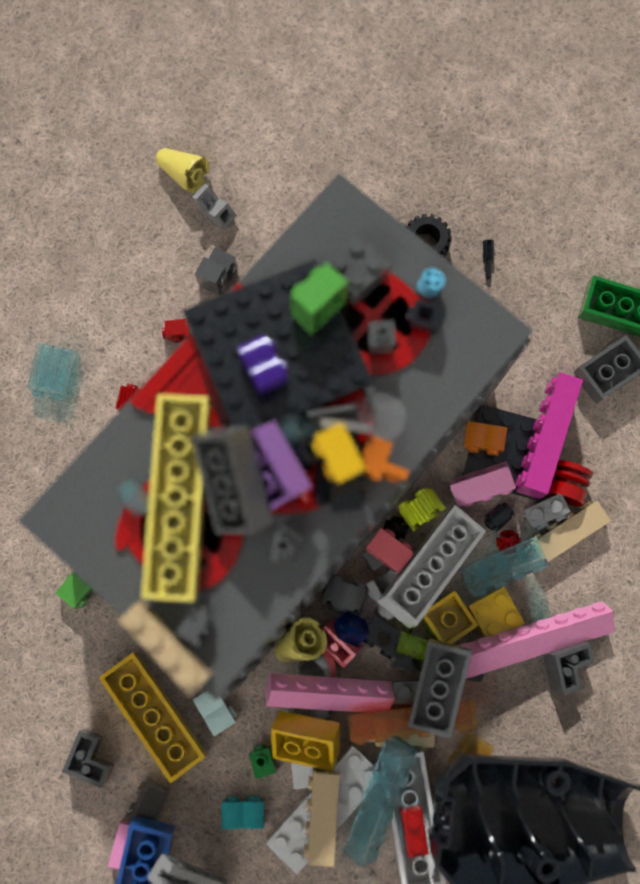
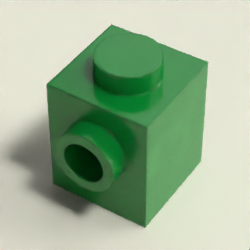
[249,743,278,779]

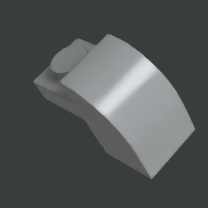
[192,184,237,229]

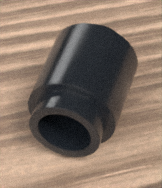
[484,502,514,532]

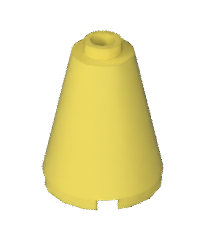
[156,148,210,193]
[274,618,327,662]

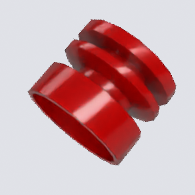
[545,460,593,507]

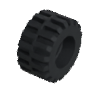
[406,214,452,258]

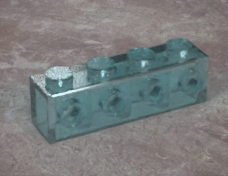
[461,537,549,597]

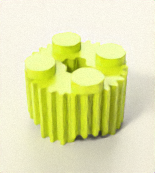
[398,488,446,532]

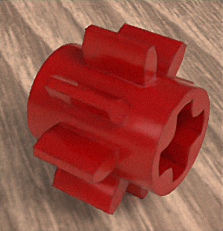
[496,530,522,555]

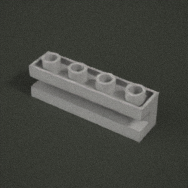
[147,854,229,884]

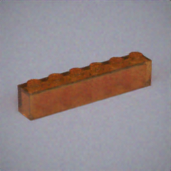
[347,699,478,745]

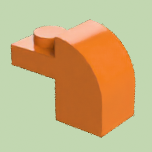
[359,435,409,484]

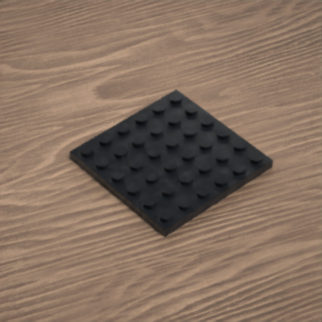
[182,259,374,432]

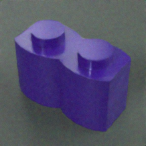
[237,335,289,395]

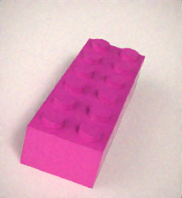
[515,372,583,500]

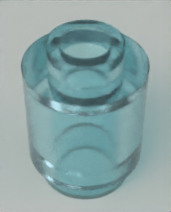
[116,479,150,516]

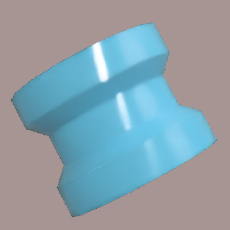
[417,268,445,299]

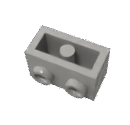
[524,494,570,530]

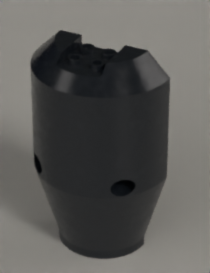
[428,754,640,884]

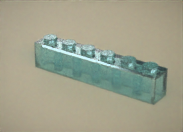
[343,736,418,867]

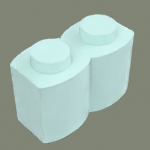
[193,691,237,736]

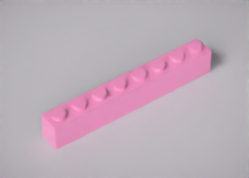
[459,601,615,679]

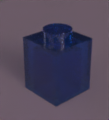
[334,611,370,647]

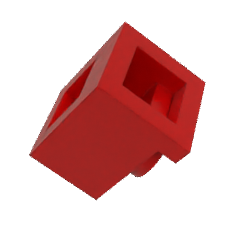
[162,319,191,343]

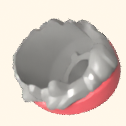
[299,652,336,677]

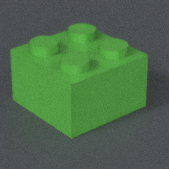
[291,262,348,335]

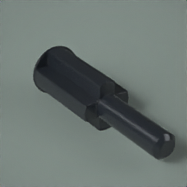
[483,239,494,279]
[315,462,331,506]

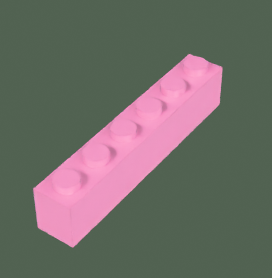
[264,673,395,714]

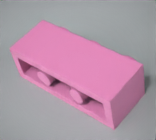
[450,461,516,508]

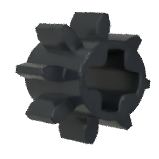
[383,516,408,541]

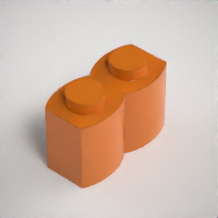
[463,422,507,456]

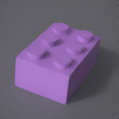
[250,421,312,512]

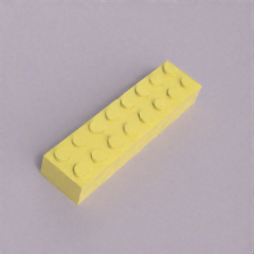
[142,394,212,601]

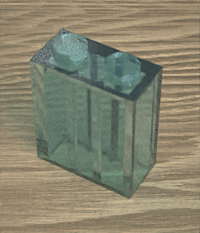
[26,343,80,401]

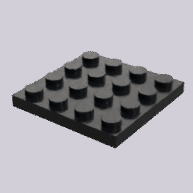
[462,405,540,501]

